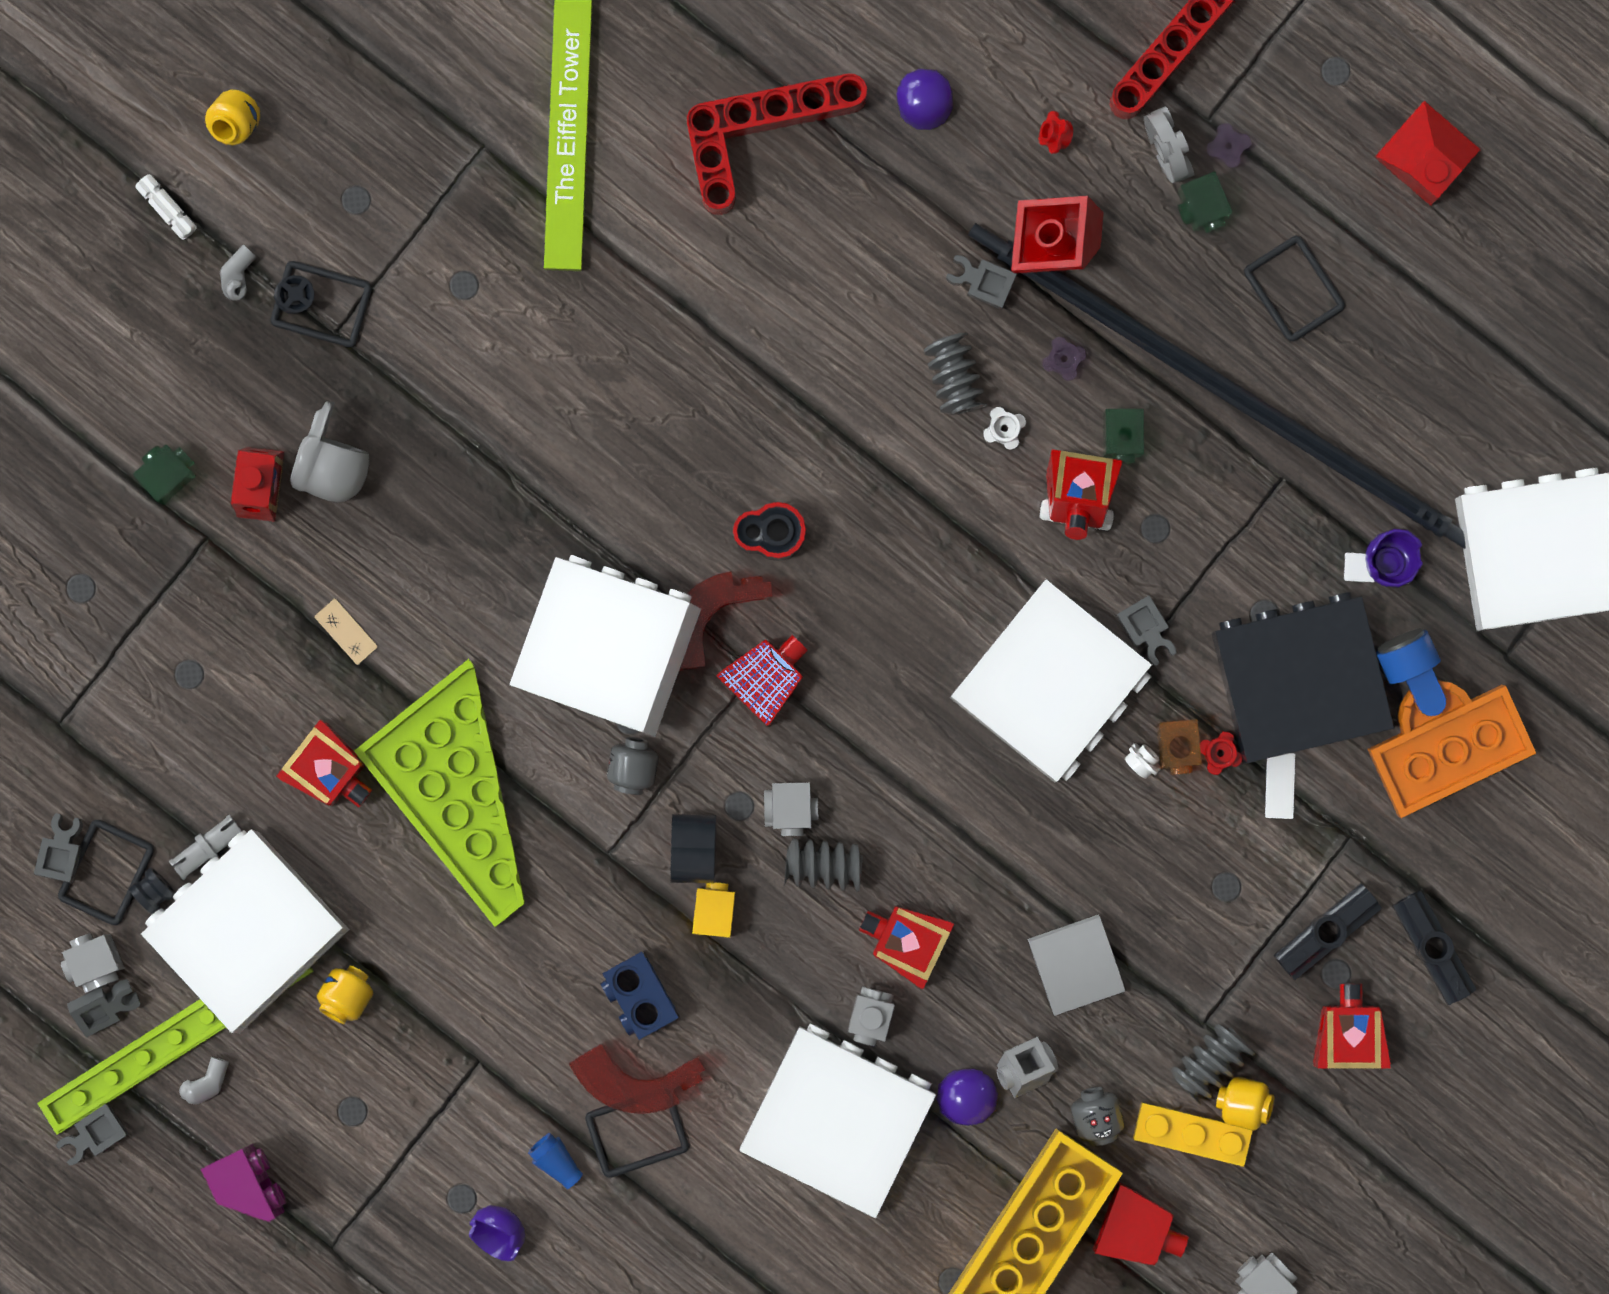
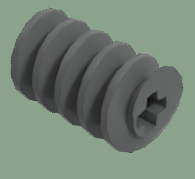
[924,332,987,415]
[784,838,863,892]
[1171,1024,1256,1107]

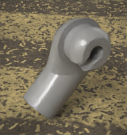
[220,245,257,301]
[179,1057,229,1104]

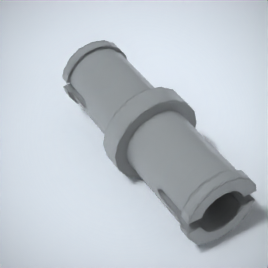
[169,815,242,880]

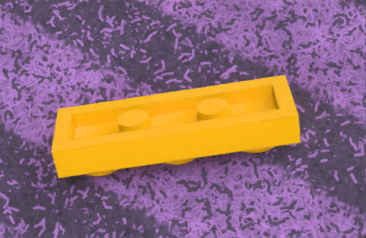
[1133,1102,1252,1167]

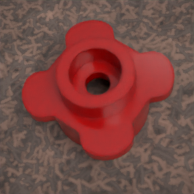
[1039,111,1073,154]
[1199,732,1242,775]

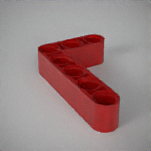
[1110,0,1235,120]
[687,74,867,215]

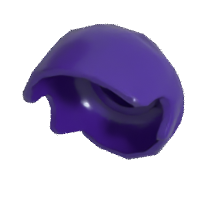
[897,69,953,130]
[1365,529,1423,588]
[936,1069,998,1126]
[469,1205,525,1262]

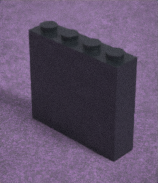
[1211,592,1394,764]

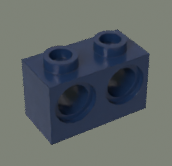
[600,950,680,1040]

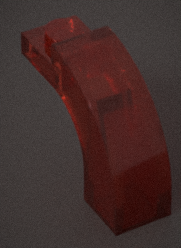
[679,571,773,671]
[569,1042,706,1114]

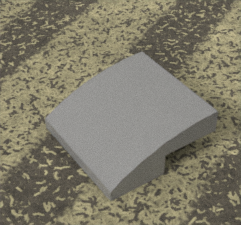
[1028,914,1125,1016]

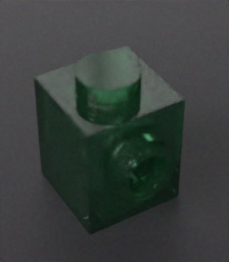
[1177,171,1233,234]
[1103,409,1144,464]
[133,444,197,505]

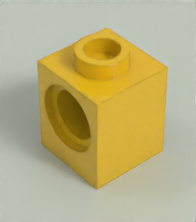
[692,882,735,938]

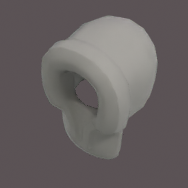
[290,401,369,503]

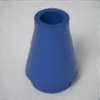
[528,1133,583,1189]

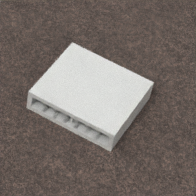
[1455,468,1609,631]
[509,555,701,737]
[950,580,1152,783]
[141,829,349,1034]
[739,1023,936,1218]

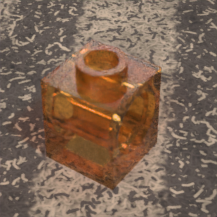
[1156,719,1202,775]

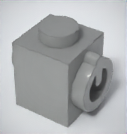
[764,783,818,836]
[61,933,125,993]
[848,987,894,1046]
[997,1037,1058,1099]
[1235,1253,1298,1294]

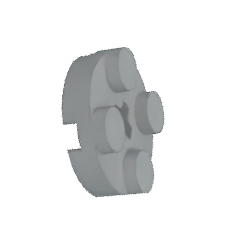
[1144,106,1194,183]

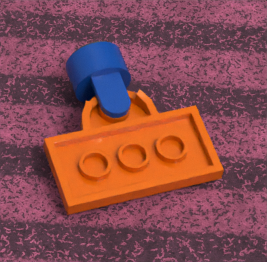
[1367,629,1536,818]

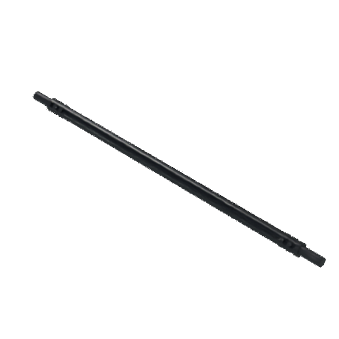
[968,223,1466,549]

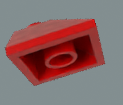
[1375,101,1480,206]
[1011,196,1104,273]

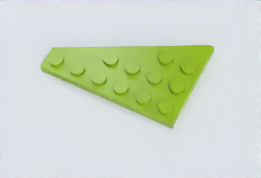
[354,659,525,927]

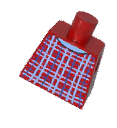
[716,635,808,727]

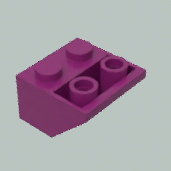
[201,1143,286,1222]

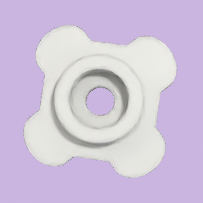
[983,407,1026,450]
[1125,743,1161,779]

